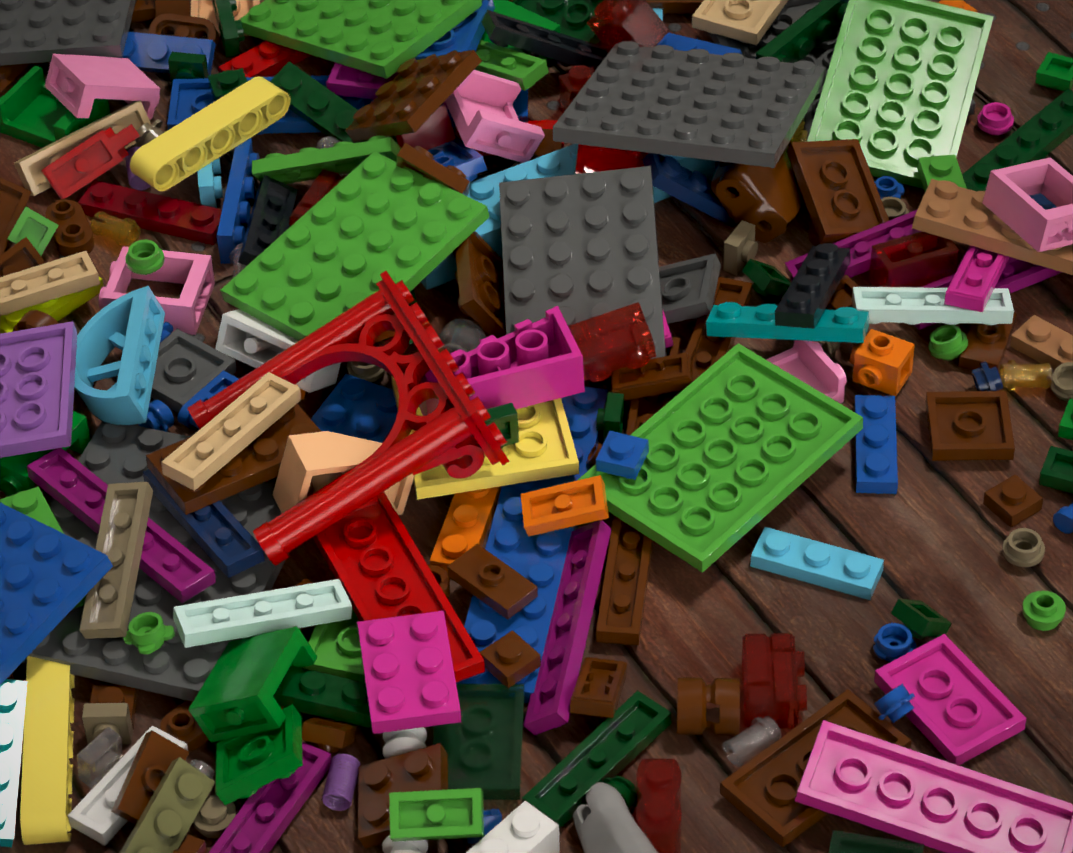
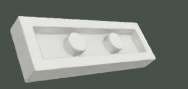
[68,725,189,845]

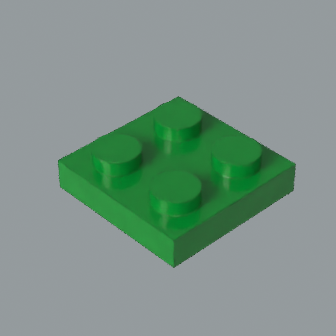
[215,704,303,805]

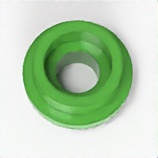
[125,240,164,275]
[929,325,968,360]
[1022,591,1066,631]

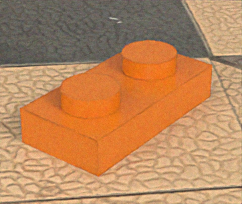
[520,475,609,537]

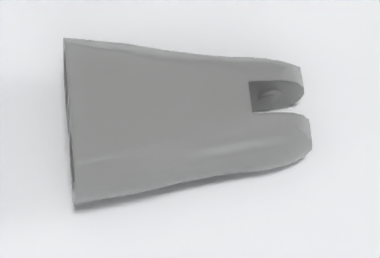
[573,782,658,853]

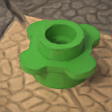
[123,612,175,654]

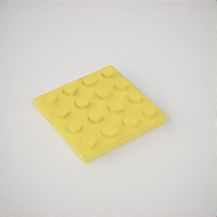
[391,373,579,500]

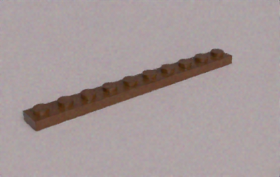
[596,337,680,645]

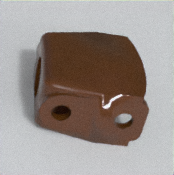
[710,145,804,243]

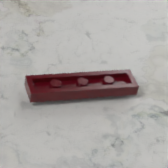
[78,180,222,245]

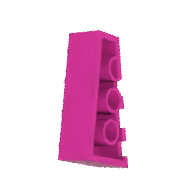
[419,306,585,416]

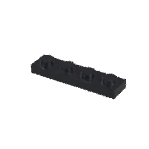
[482,10,611,75]
[238,175,298,266]
[775,243,851,329]

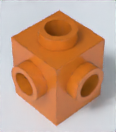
[850,329,915,397]

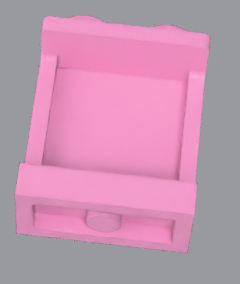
[45,54,160,120]
[445,70,545,163]
[766,340,847,404]

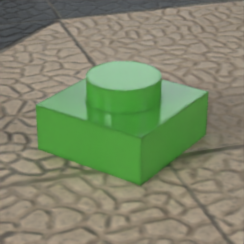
[7,207,59,256]

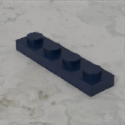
[143,469,265,578]

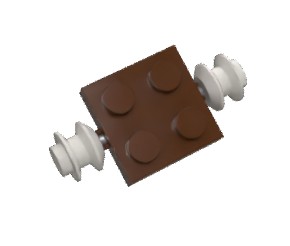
[358,727,448,853]

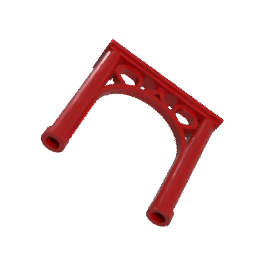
[187,271,510,566]

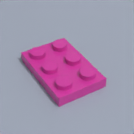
[357,611,461,734]
[874,634,1027,765]

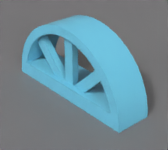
[74,286,165,425]

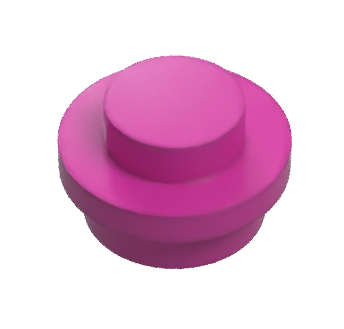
[977,102,1014,135]

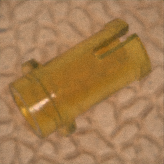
[91,211,140,247]
[999,360,1052,391]

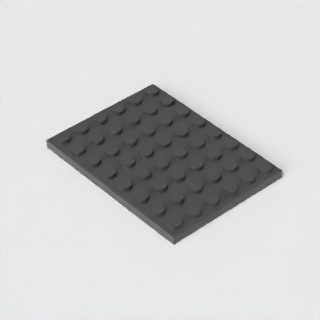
[22,421,291,701]

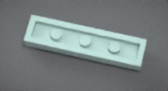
[852,287,1014,325]
[173,579,352,648]

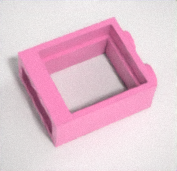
[982,157,1073,252]
[99,246,215,335]

